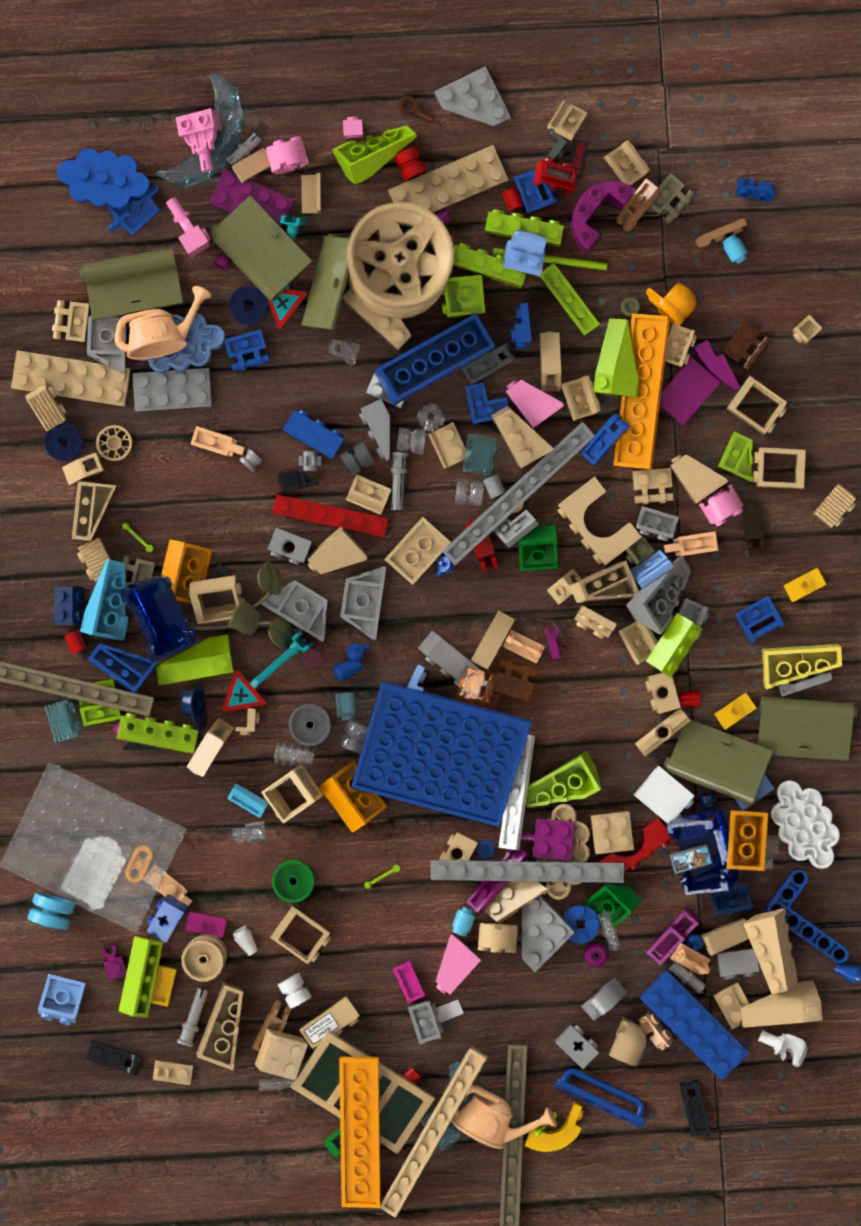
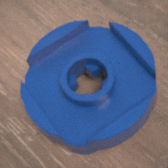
[563,905,600,944]

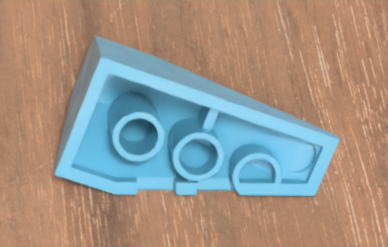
[80,559,128,641]

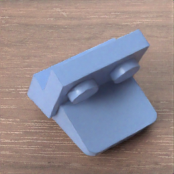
[503,230,547,276]

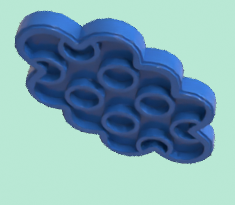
[57,149,150,209]

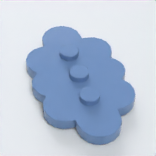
[139,313,225,373]

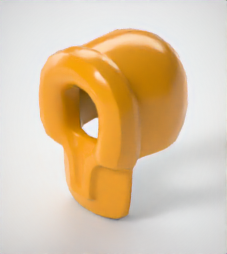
[646,283,697,325]

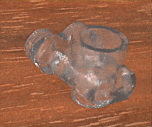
[327,339,361,366]

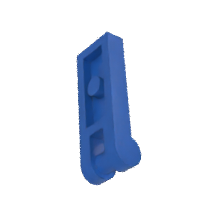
[581,413,630,466]

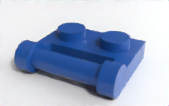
[514,169,559,214]
[734,596,785,644]

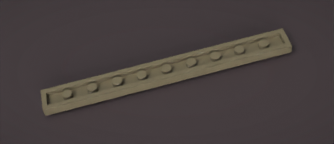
[0,662,155,717]
[499,1044,527,1226]

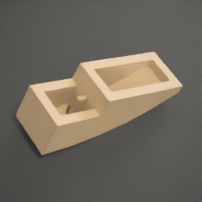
[471,610,515,670]

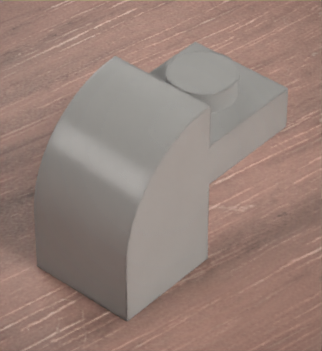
[581,978,627,1021]

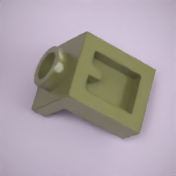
[624,537,655,565]

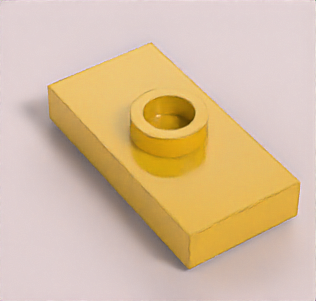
[783,568,826,602]
[714,692,757,730]
[151,965,177,1007]

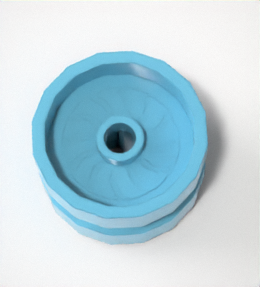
[27,892,75,930]

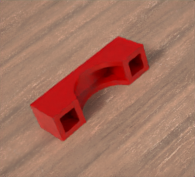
[596,817,672,872]

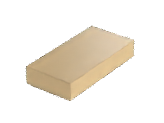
[232,148,270,183]

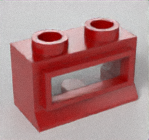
[533,158,578,195]

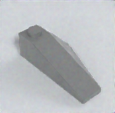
[626,556,691,634]

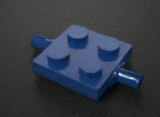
[106,184,161,236]

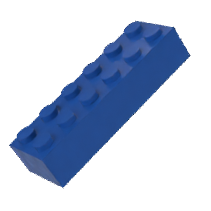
[375,314,495,406]
[639,970,749,1080]

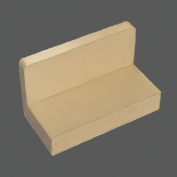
[301,173,321,214]

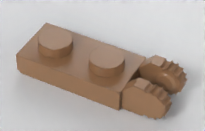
[616,178,662,232]
[695,218,747,248]
[252,1000,292,1051]

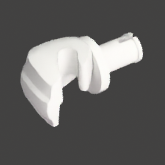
[758,1030,807,1067]

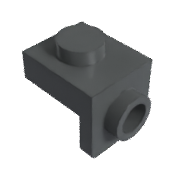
[547,130,567,160]

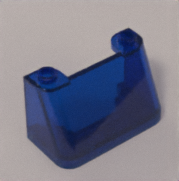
[119,574,197,663]
[667,808,738,895]

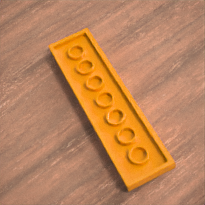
[613,313,671,470]
[339,1057,381,1208]

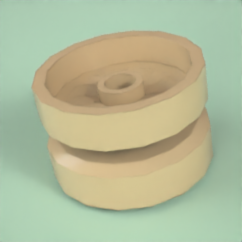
[182,934,227,981]

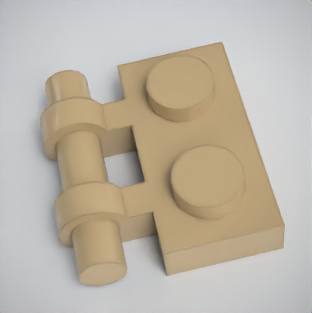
[52,300,90,342]
[632,468,673,505]

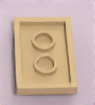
[384,517,451,585]

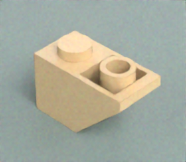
[62,452,105,485]

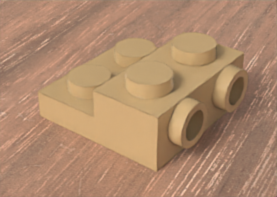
[574,606,617,639]

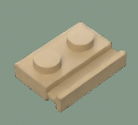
[547,100,588,141]
[428,423,469,469]
[346,474,392,515]
[713,982,749,1029]

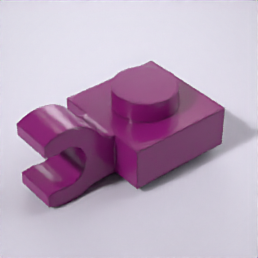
[544,625,563,660]

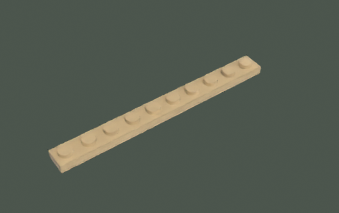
[380,1047,488,1218]

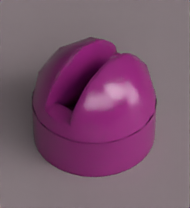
[213,254,230,271]

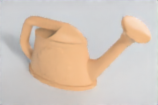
[115,286,212,360]
[451,1085,557,1149]

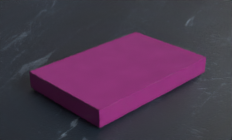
[660,358,721,426]

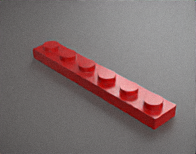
[272,495,389,537]

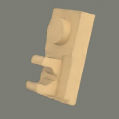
[153,1060,194,1085]

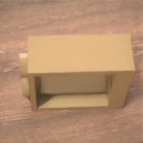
[726,376,787,435]
[753,448,806,489]
[189,575,246,624]
[261,764,323,823]
[270,905,331,964]

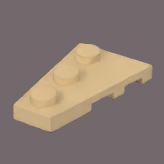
[485,881,549,923]

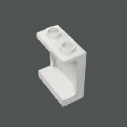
[633,766,694,825]

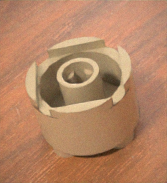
[478,923,518,953]

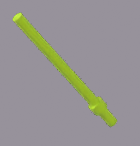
[493,248,607,270]

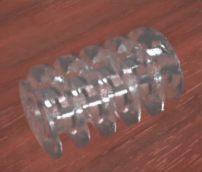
[274,741,315,771]

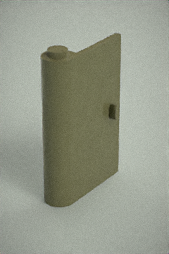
[209,196,312,302]
[301,234,350,330]
[79,247,183,321]
[758,696,857,761]
[663,719,773,805]

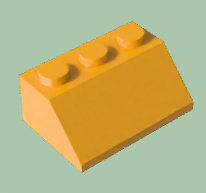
[156,540,213,604]
[319,761,387,833]
[727,811,768,871]

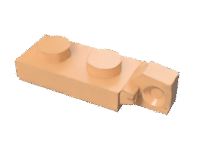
[191,426,245,457]
[664,531,719,556]
[143,864,193,907]

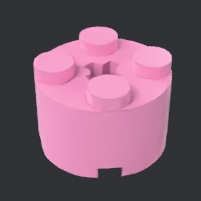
[266,136,309,174]
[699,485,744,526]

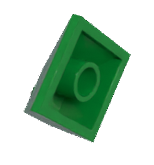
[518,525,558,572]
[584,884,642,930]

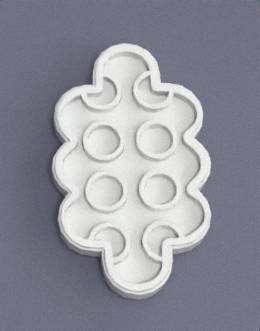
[771,780,840,869]

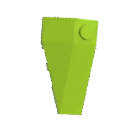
[332,126,417,185]
[593,318,640,397]
[156,634,234,685]
[526,751,602,808]

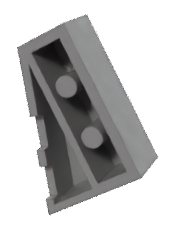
[418,631,484,690]

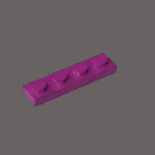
[466,848,530,915]

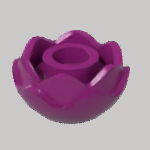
[434,210,451,225]
[584,943,609,967]

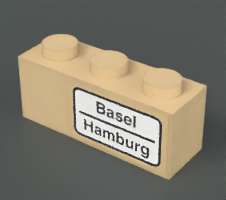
[299,995,360,1049]

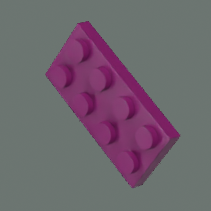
[209,168,294,229]

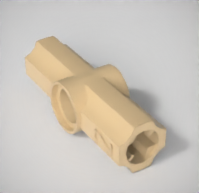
[635,708,690,756]

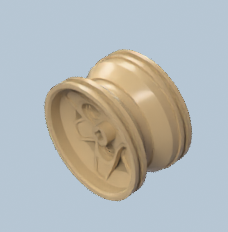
[347,202,453,319]

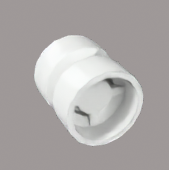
[278,973,312,1009]

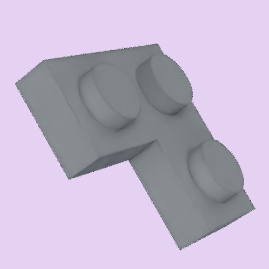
[493,510,538,548]

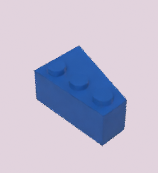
[88,643,158,693]

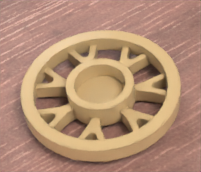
[96,425,132,461]

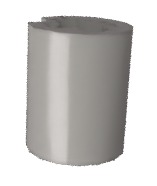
[483,474,505,499]

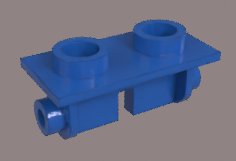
[735,177,776,202]

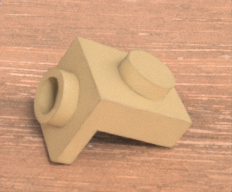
[792,315,822,344]
[235,708,260,735]

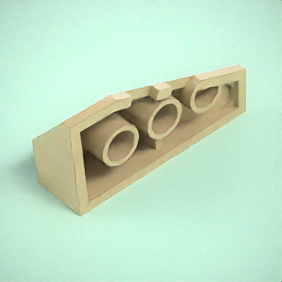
[740,980,823,1028]

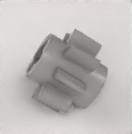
[299,451,322,471]

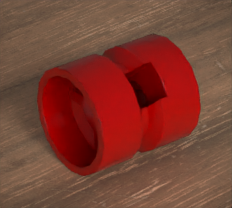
[394,146,427,182]

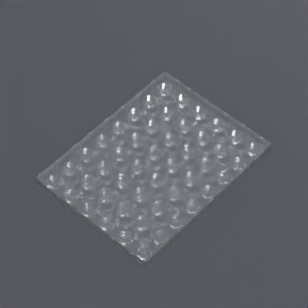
[0,762,187,933]

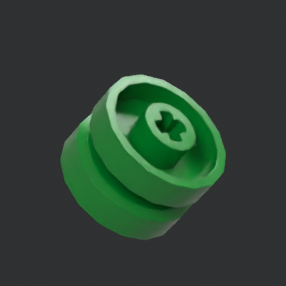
[272,859,315,903]

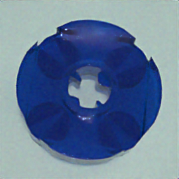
[230,287,268,325]
[44,423,83,461]

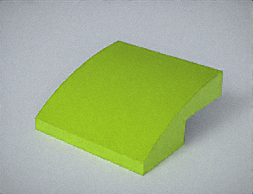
[79,679,121,726]

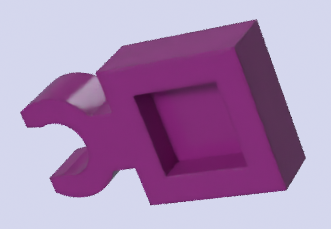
[102,944,127,980]

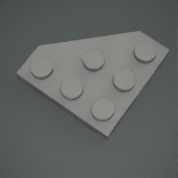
[434,66,511,127]
[522,895,576,972]

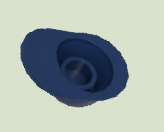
[181,685,207,731]

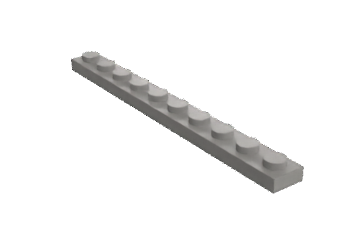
[442,422,595,566]
[431,860,624,883]

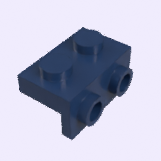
[54,586,85,625]
[711,882,753,918]

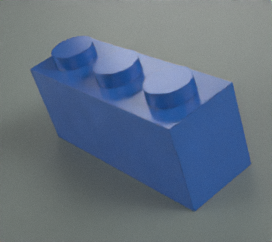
[283,409,345,460]

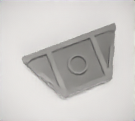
[87,315,127,374]
[340,566,386,640]
[261,580,328,642]

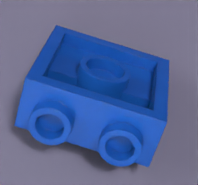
[510,303,532,350]

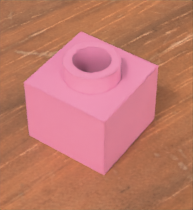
[343,117,363,139]

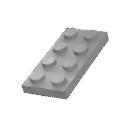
[132,368,212,412]

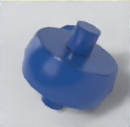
[435,556,454,577]
[347,644,370,661]
[686,934,704,951]

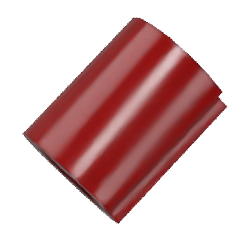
[502,187,524,212]
[64,630,87,655]
[679,690,700,708]
[401,1066,422,1092]

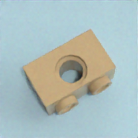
[645,673,681,714]
[439,832,478,861]

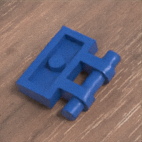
[224,329,270,371]

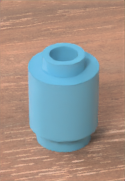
[722,234,748,264]
[452,907,476,937]

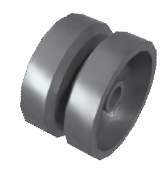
[288,704,331,746]

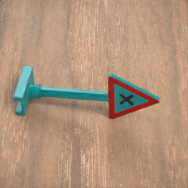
[265,215,308,329]
[222,630,315,713]

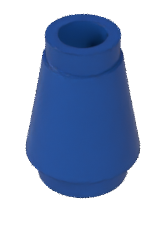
[333,660,363,681]
[834,962,861,984]

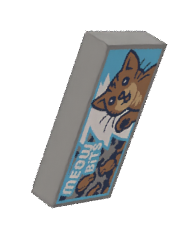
[669,844,712,874]

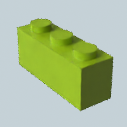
[646,613,702,677]

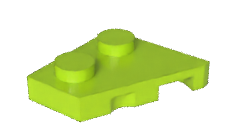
[718,432,753,482]

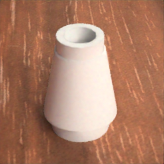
[233,926,258,956]

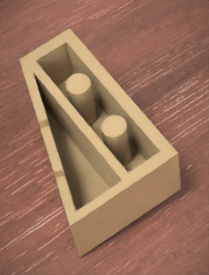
[491,406,554,468]
[72,481,116,541]
[569,561,639,603]

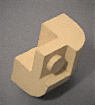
[609,1017,647,1067]

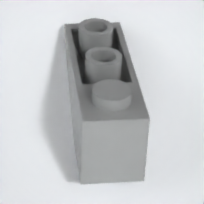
[359,399,390,461]

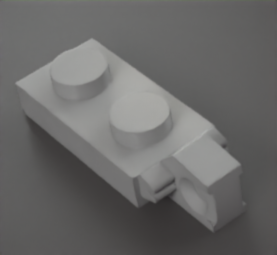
[778,671,832,697]

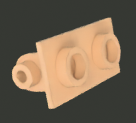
[502,630,545,664]
[670,943,711,975]
[638,1010,674,1051]

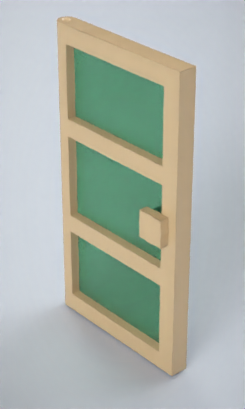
[290,1030,435,1154]

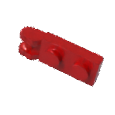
[464,519,499,573]

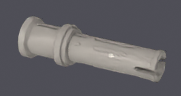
[390,452,408,510]
[176,988,209,1047]

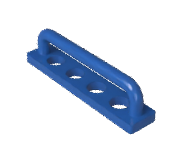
[554,1068,646,1128]

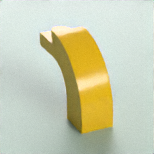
[524,1102,584,1152]

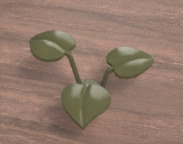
[228,562,293,649]

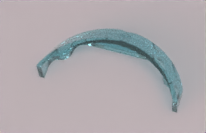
[155,73,244,188]

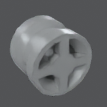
[239,449,263,472]

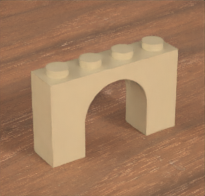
[557,476,641,566]

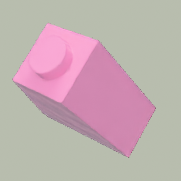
[505,380,564,429]
[436,933,481,994]

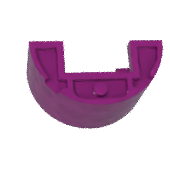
[571,181,636,255]

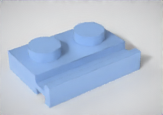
[630,550,674,588]

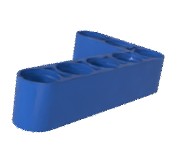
[767,869,849,963]

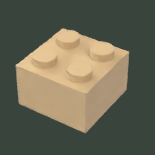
[590,811,634,854]
[255,1028,308,1080]

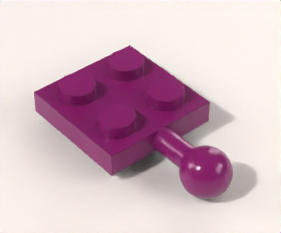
[520,819,575,861]

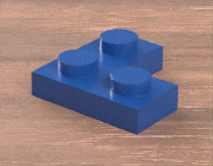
[465,382,509,424]

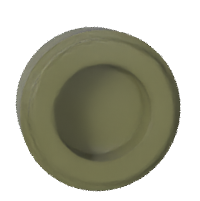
[620,297,640,317]

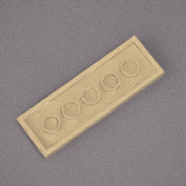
[388,145,508,213]
[11,350,131,407]

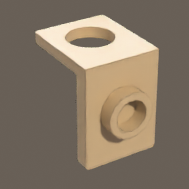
[547,569,582,604]

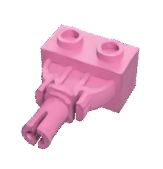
[176,108,223,172]
[166,197,211,258]

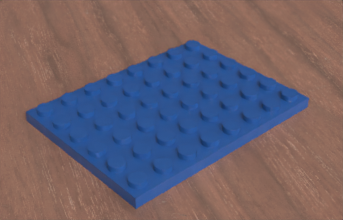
[351,681,531,827]

